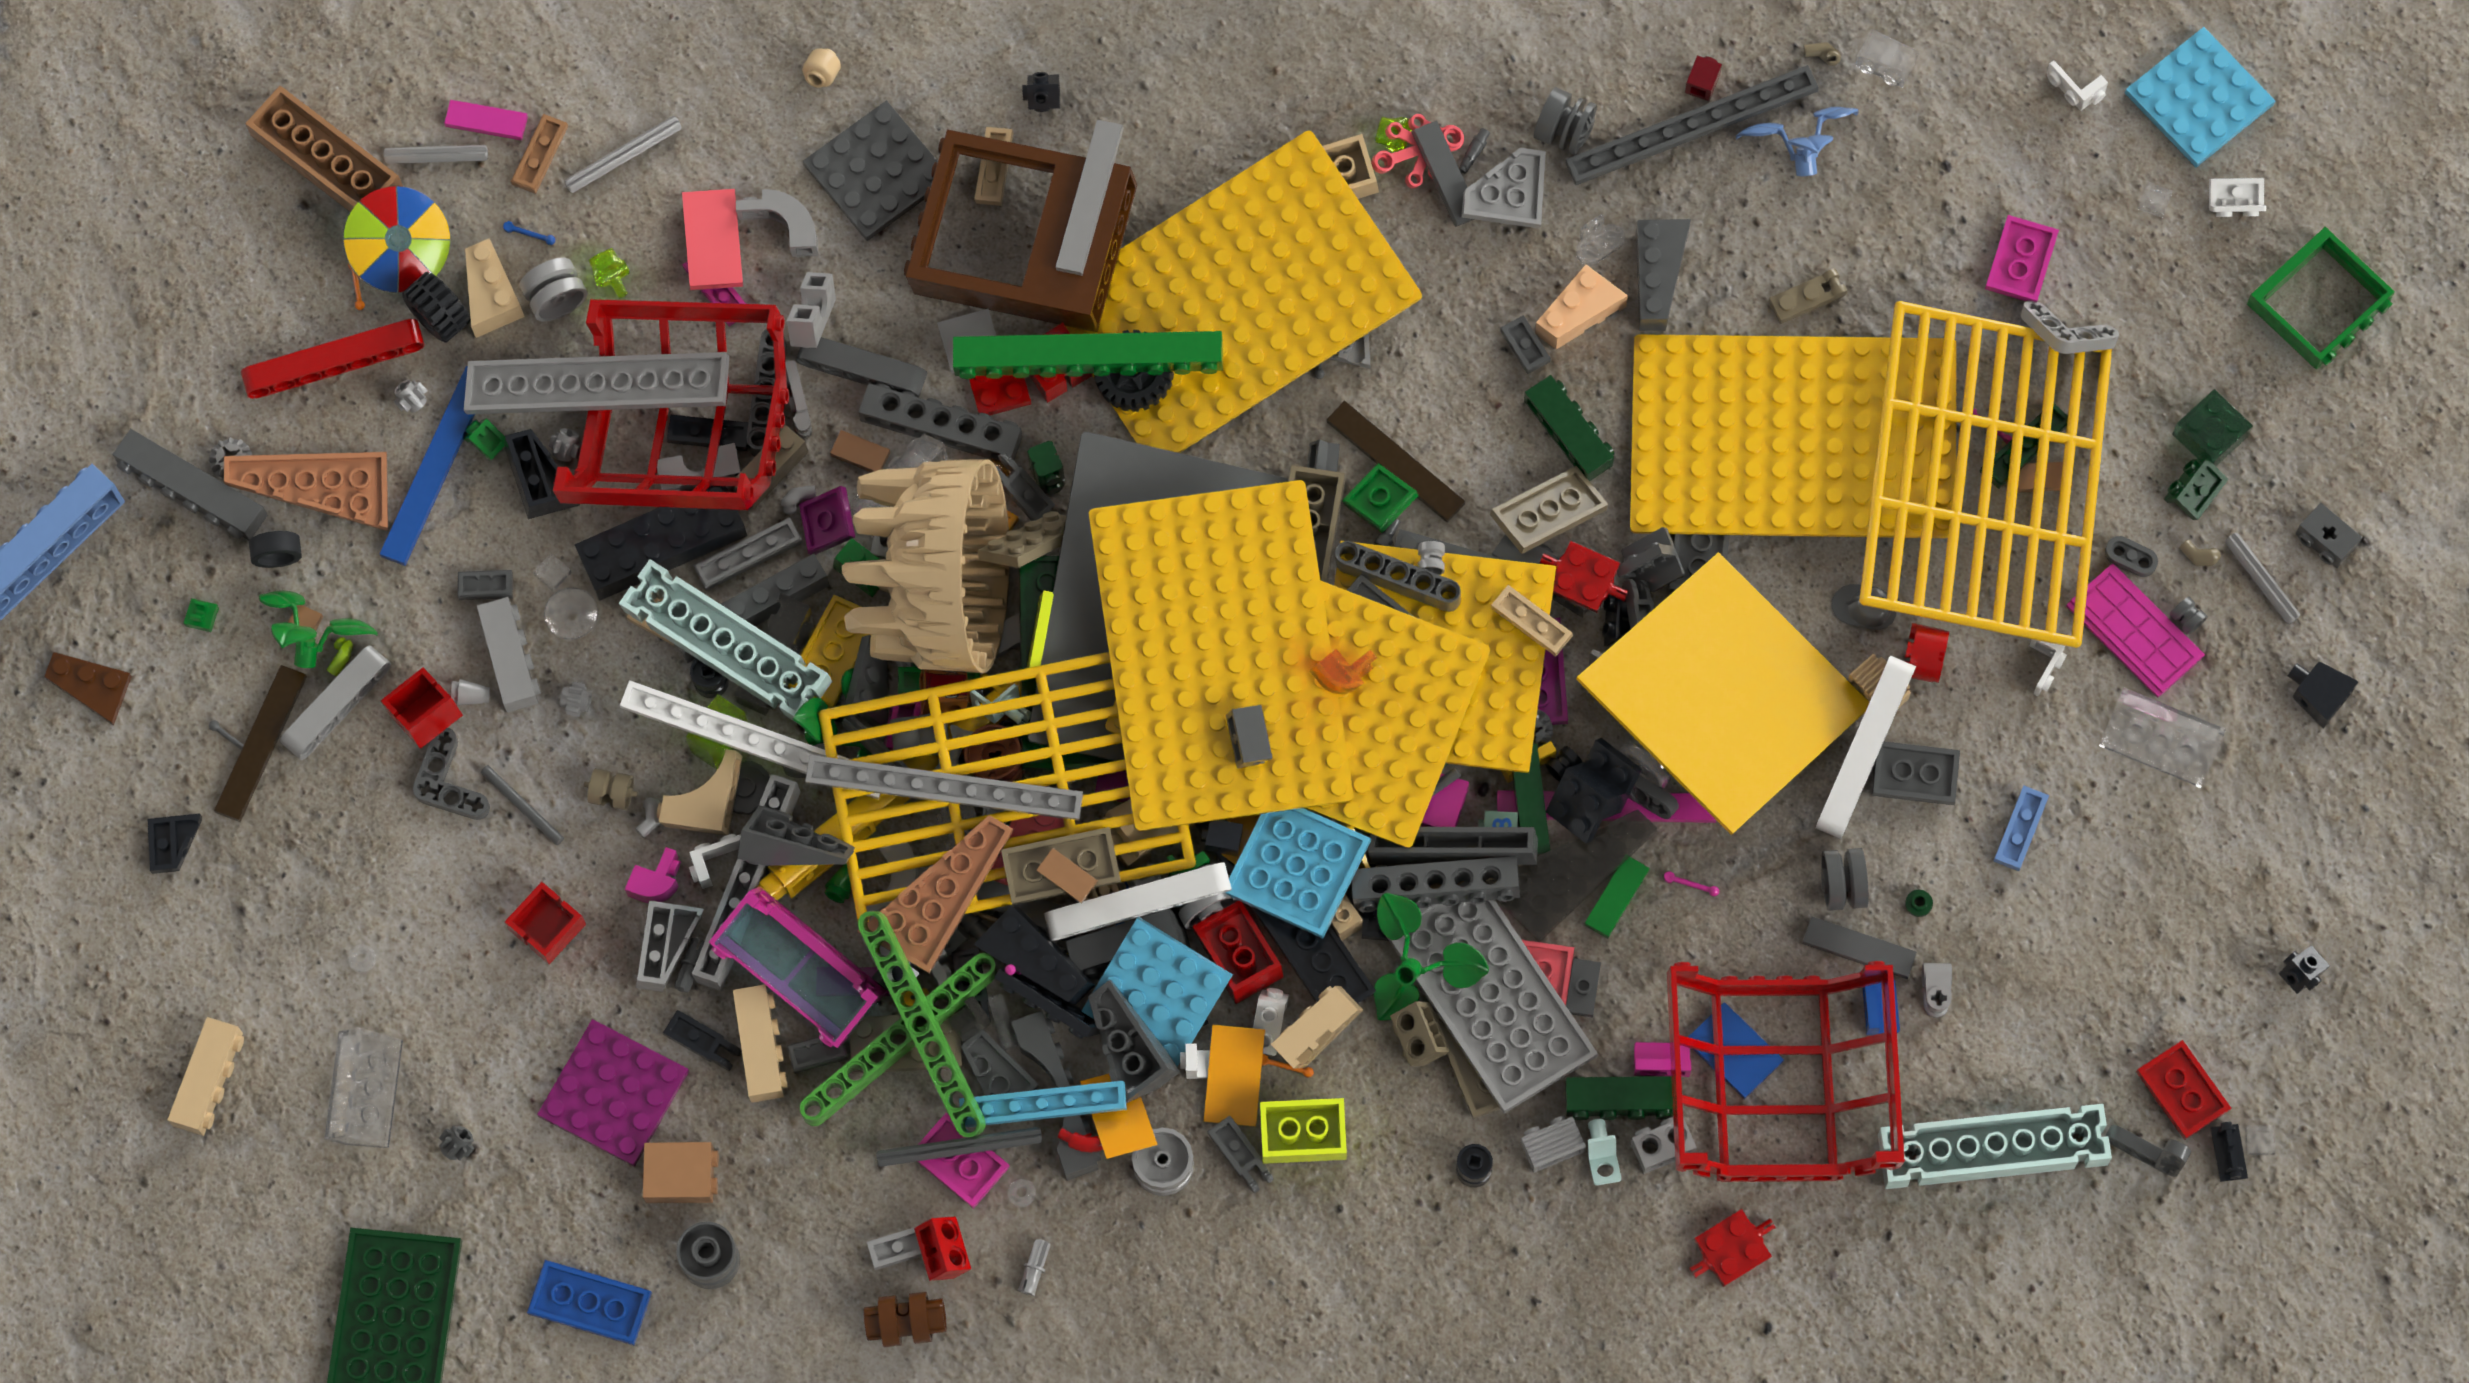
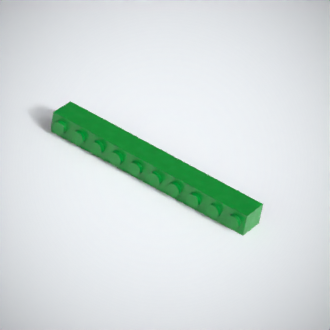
[953,331,1223,379]

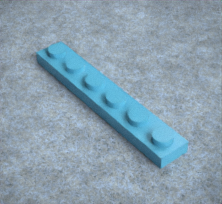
[959,1081,1127,1127]

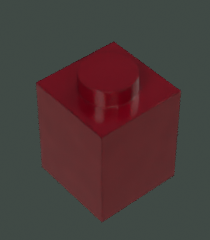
[1685,55,1722,102]

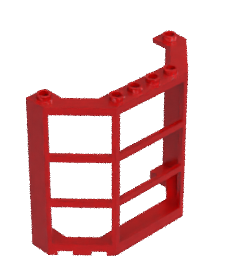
[553,299,789,510]
[1667,961,1905,1182]

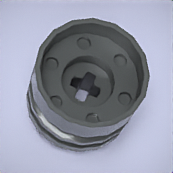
[1534,87,1597,155]

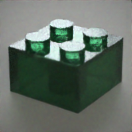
[2172,389,2253,466]

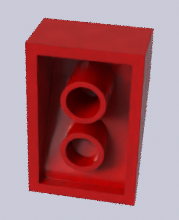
[1193,901,1284,1004]

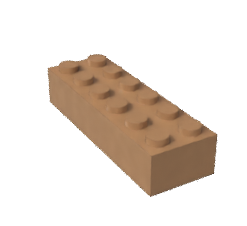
[245,86,403,218]

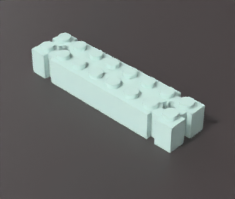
[619,559,832,725]
[1878,1104,2112,1189]

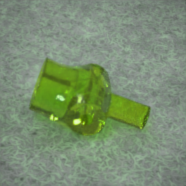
[1375,117,1411,152]
[588,248,630,299]

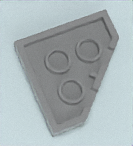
[1461,148,1546,229]

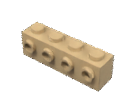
[733,984,788,1103]
[167,1017,244,1136]

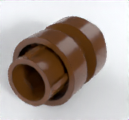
[864,1292,947,1348]

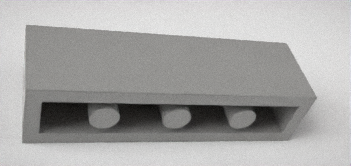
[477,597,541,713]

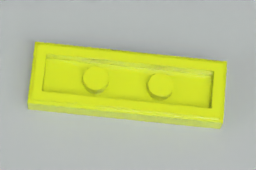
[1027,591,1054,668]

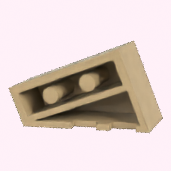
[1271,986,1363,1069]

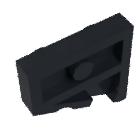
[147,813,202,874]

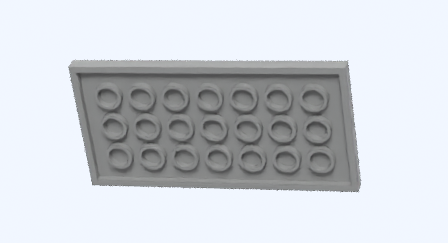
[1387,881,1598,1114]

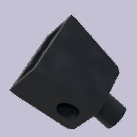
[2287,662,2358,728]

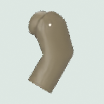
[1803,42,1841,66]
[2179,539,2221,566]

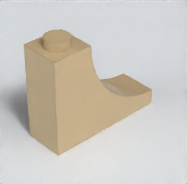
[657,749,743,835]

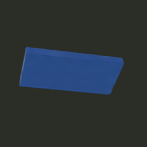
[527,1260,652,1346]

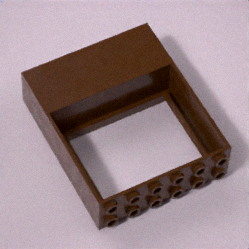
[904,129,1138,333]

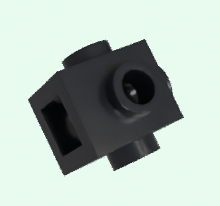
[1022,72,1060,112]
[2278,945,2330,994]

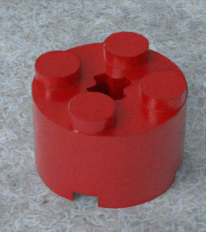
[1904,623,1950,683]

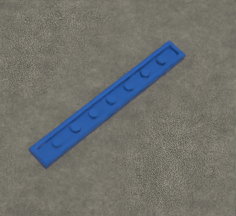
[380,366,475,566]

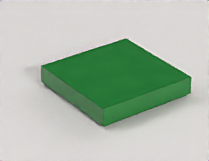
[1342,463,1418,533]

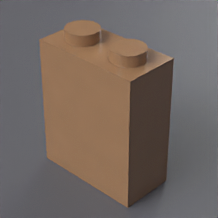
[643,1142,719,1203]

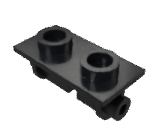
[1602,595,1630,646]
[2210,1122,2248,1182]

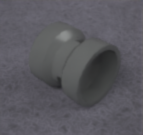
[2169,597,2208,635]

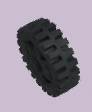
[1094,330,1174,412]

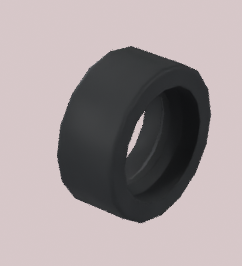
[249,531,302,568]

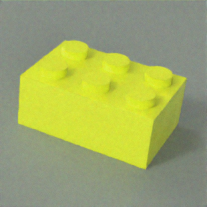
[1260,1098,1347,1164]

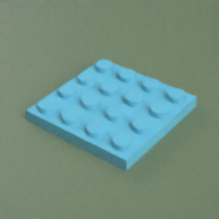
[2125,27,2275,167]
[1226,808,1371,938]
[1082,916,1233,1067]

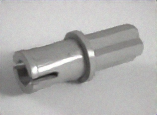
[1017,1239,1050,1296]

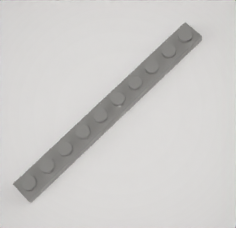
[805,755,1083,820]

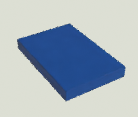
[1688,1002,1784,1100]

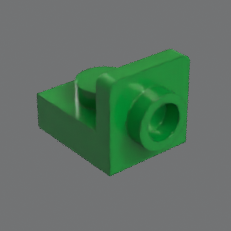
[464,418,505,461]

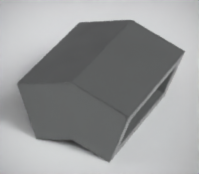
[1307,440,1340,472]

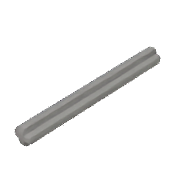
[564,116,681,193]

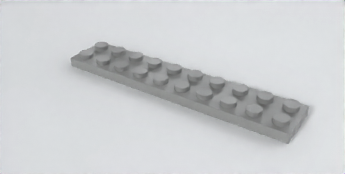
[464,352,729,414]

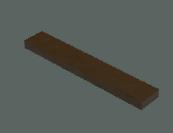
[1327,400,1465,523]
[214,665,307,822]

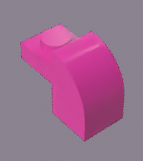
[625,847,681,903]

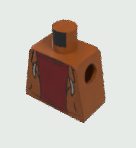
[919,669,983,715]

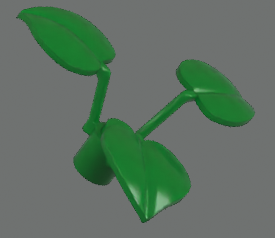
[259,590,378,668]
[793,668,883,765]
[1374,893,1489,1021]

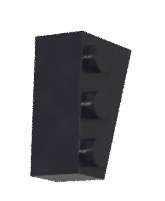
[504,429,580,519]

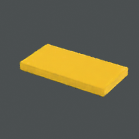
[788,595,872,708]

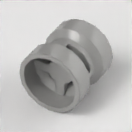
[1418,541,1445,575]

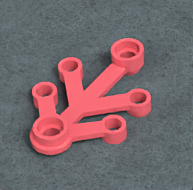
[1371,114,1464,189]

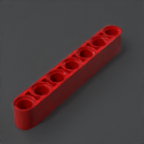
[241,319,425,399]

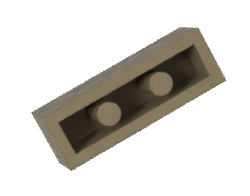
[732,425,808,509]

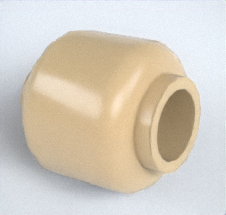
[802,48,841,88]

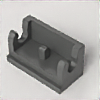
[1226,705,1272,769]

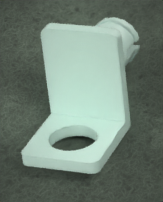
[970,684,1031,725]
[1588,1119,1621,1185]

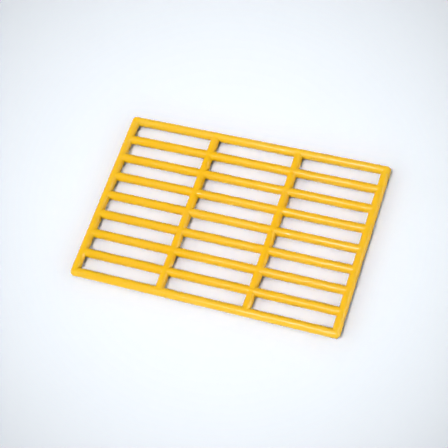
[1859,301,2112,648]
[819,652,1196,922]

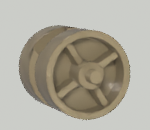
[584,768,638,810]

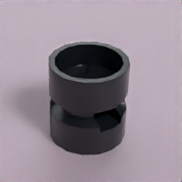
[690,658,729,698]
[1456,1144,1493,1188]

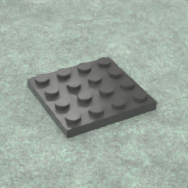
[803,100,938,241]

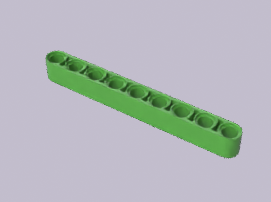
[858,911,986,1137]
[800,953,997,1126]

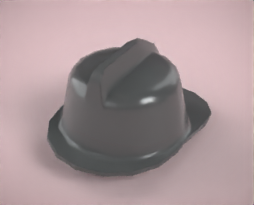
[1832,584,1896,630]

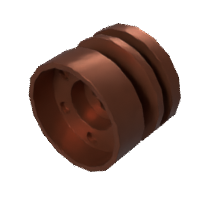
[964,724,1025,782]

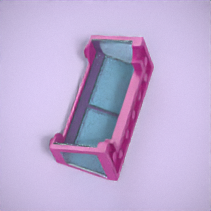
[708,886,887,1048]

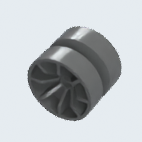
[676,1222,740,1289]

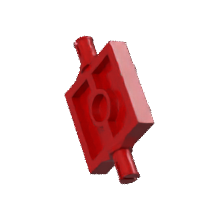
[1539,541,1628,613]
[1689,1209,1776,1287]

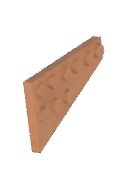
[224,452,388,531]
[857,815,1014,974]

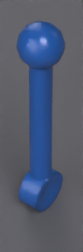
[503,221,556,245]

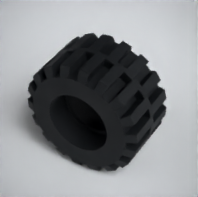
[402,271,471,343]

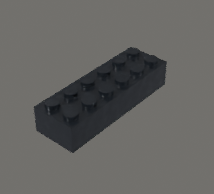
[574,486,747,601]

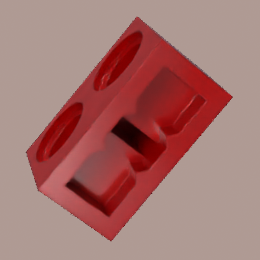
[914,1216,971,1281]

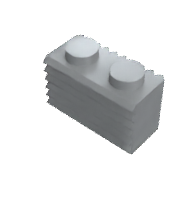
[1520,1116,1586,1173]

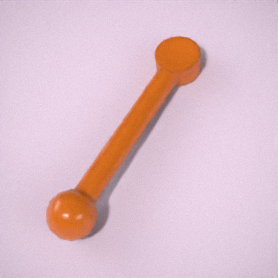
[348,262,365,310]
[1262,1054,1314,1078]

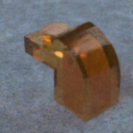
[1310,649,1377,694]

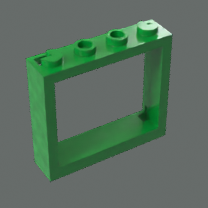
[2247,227,2395,369]

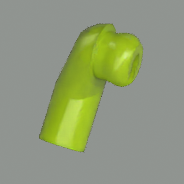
[326,637,353,677]

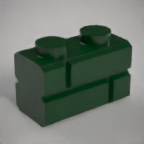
[1027,441,1066,495]

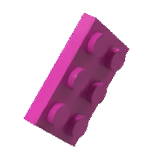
[1985,215,2059,302]
[916,1113,1010,1209]

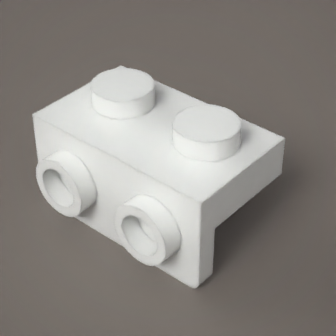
[2209,178,2266,217]

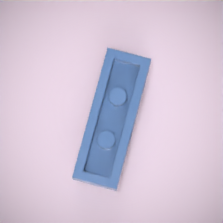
[1994,785,2049,871]

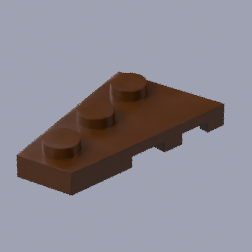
[44,652,132,726]

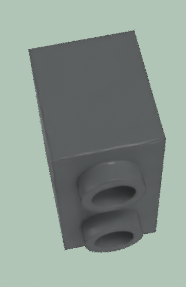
[2296,503,2362,568]

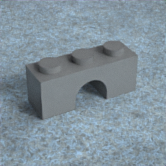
[787,272,836,348]
[657,443,741,491]

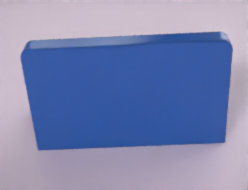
[1862,979,1900,1035]

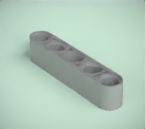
[280,645,391,760]

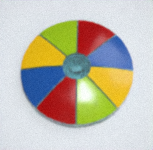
[343,186,450,293]

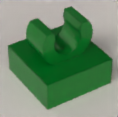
[183,598,219,632]

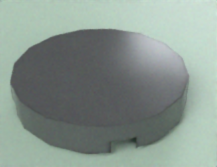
[733,761,770,815]

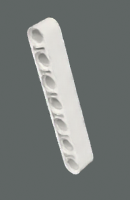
[1816,656,1916,839]
[1044,863,1232,941]

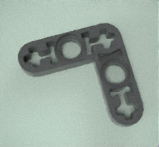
[413,728,490,820]
[2105,1125,2191,1177]

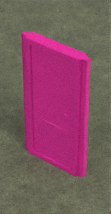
[2066,564,2205,698]

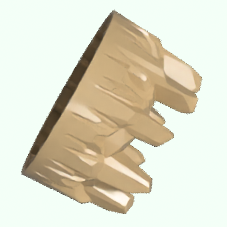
[842,459,1010,673]

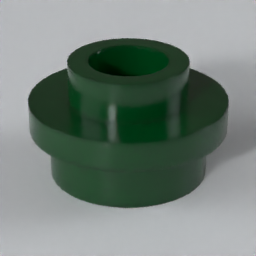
[1905,889,1933,917]

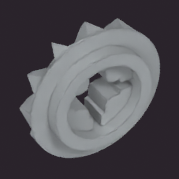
[209,437,252,478]

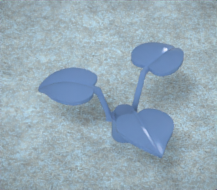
[1736,107,1859,176]

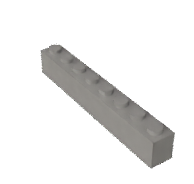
[692,774,801,991]

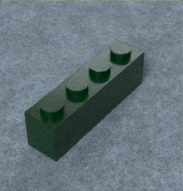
[1524,375,1615,481]
[1565,1076,1673,1120]

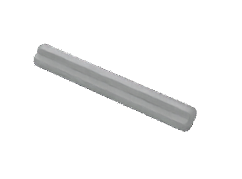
[383,145,488,164]
[2225,533,2300,624]

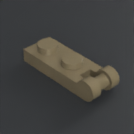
[1769,269,1848,324]

